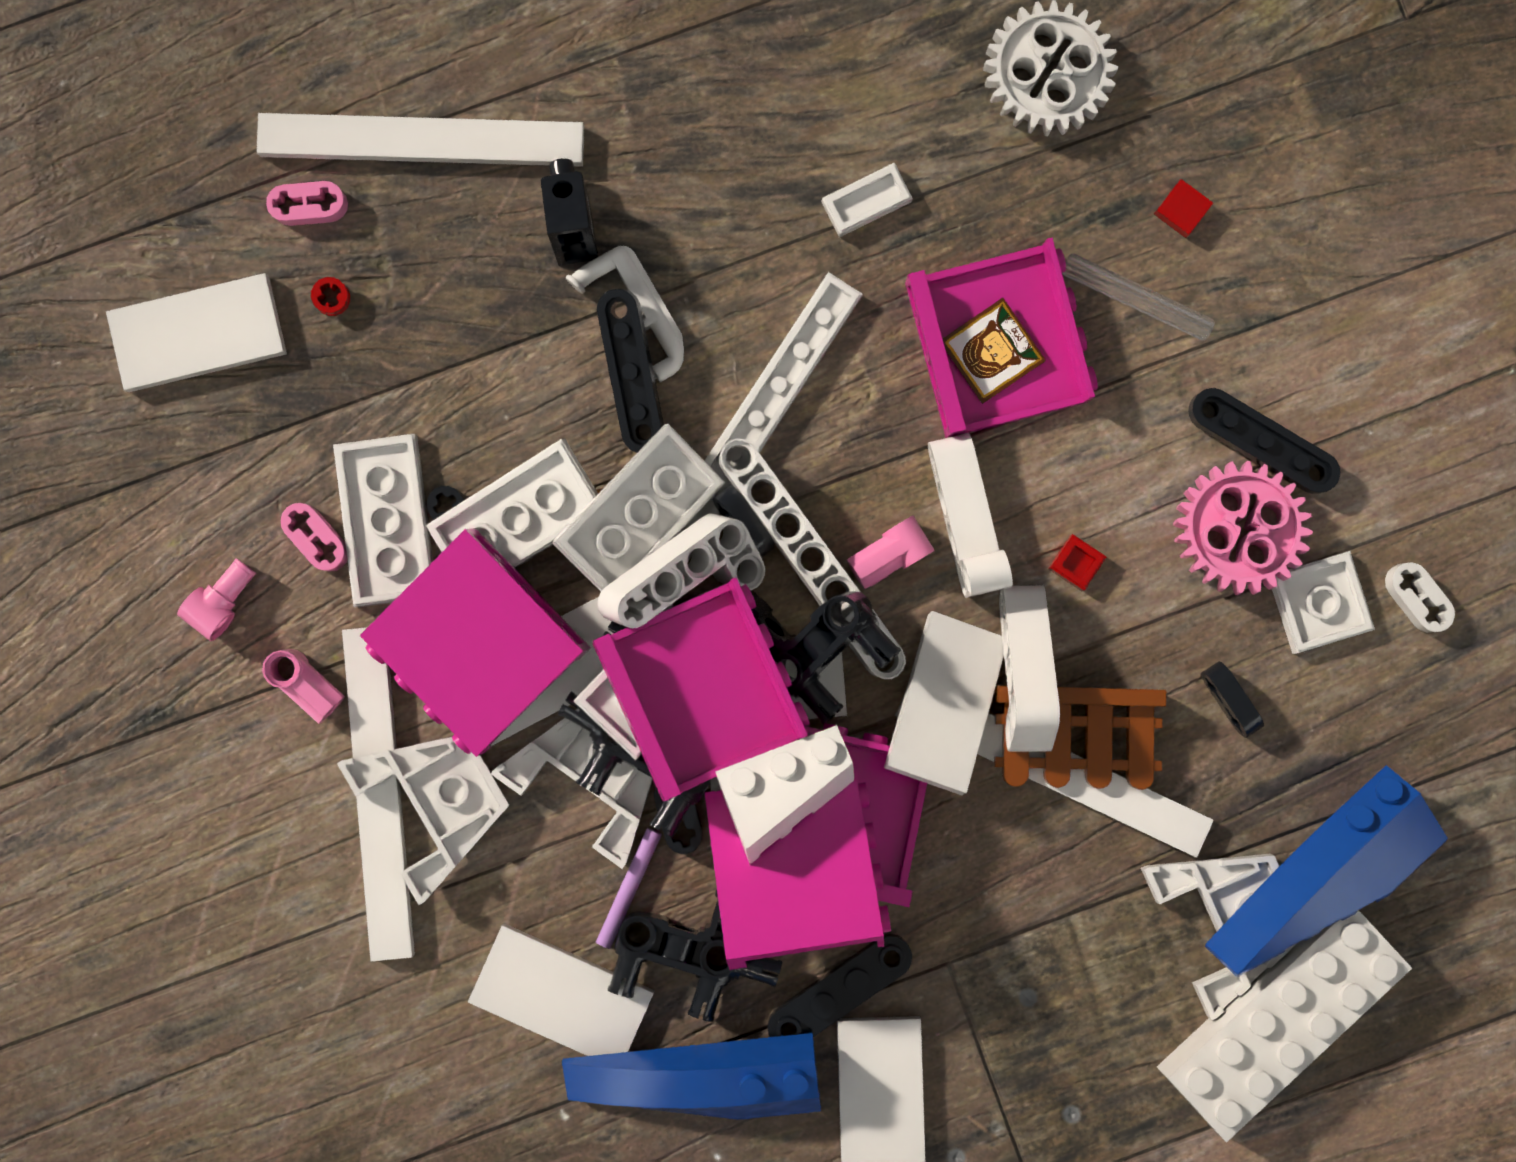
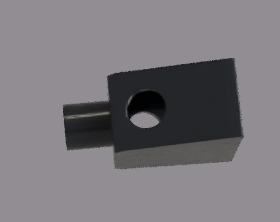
[540,158,598,266]

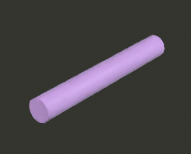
[596,828,662,949]

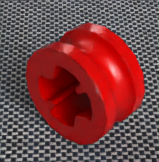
[311,277,350,316]

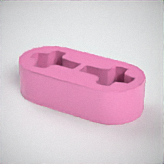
[266,181,348,226]
[280,503,348,572]

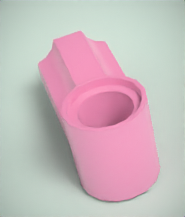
[847,515,935,590]
[262,649,345,724]

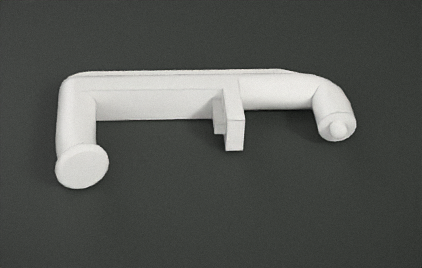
[566,246,684,382]

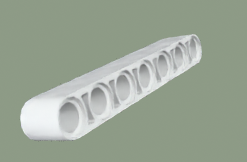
[719,438,906,679]

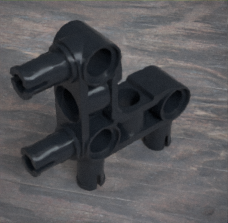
[750,590,901,725]
[558,621,711,838]
[607,888,782,1022]

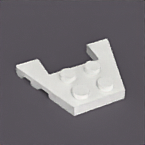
[491,709,653,869]
[337,737,509,905]
[1141,854,1299,1020]

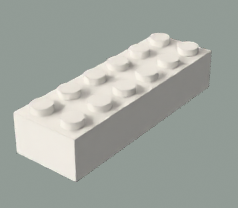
[1157,910,1412,1143]

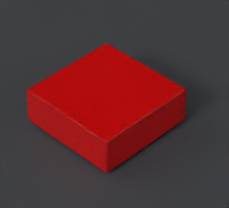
[1154,179,1213,238]
[1048,534,1107,591]

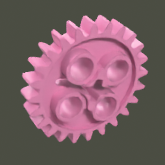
[1173,461,1313,595]

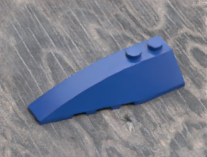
[1205,765,1448,977]
[562,1033,821,1120]

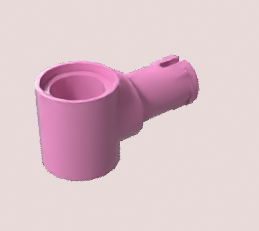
[177,558,256,641]

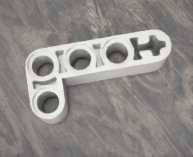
[928,433,1013,598]
[598,514,765,628]
[999,585,1060,752]

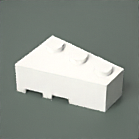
[715,725,854,865]

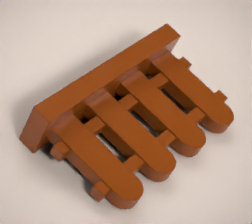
[993,686,1166,790]

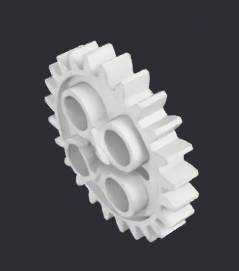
[983,0,1118,136]

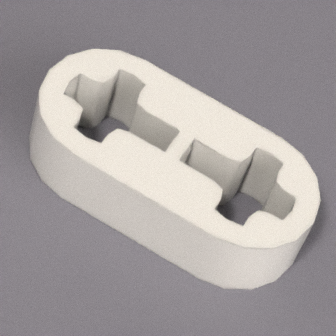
[1385,562,1455,633]

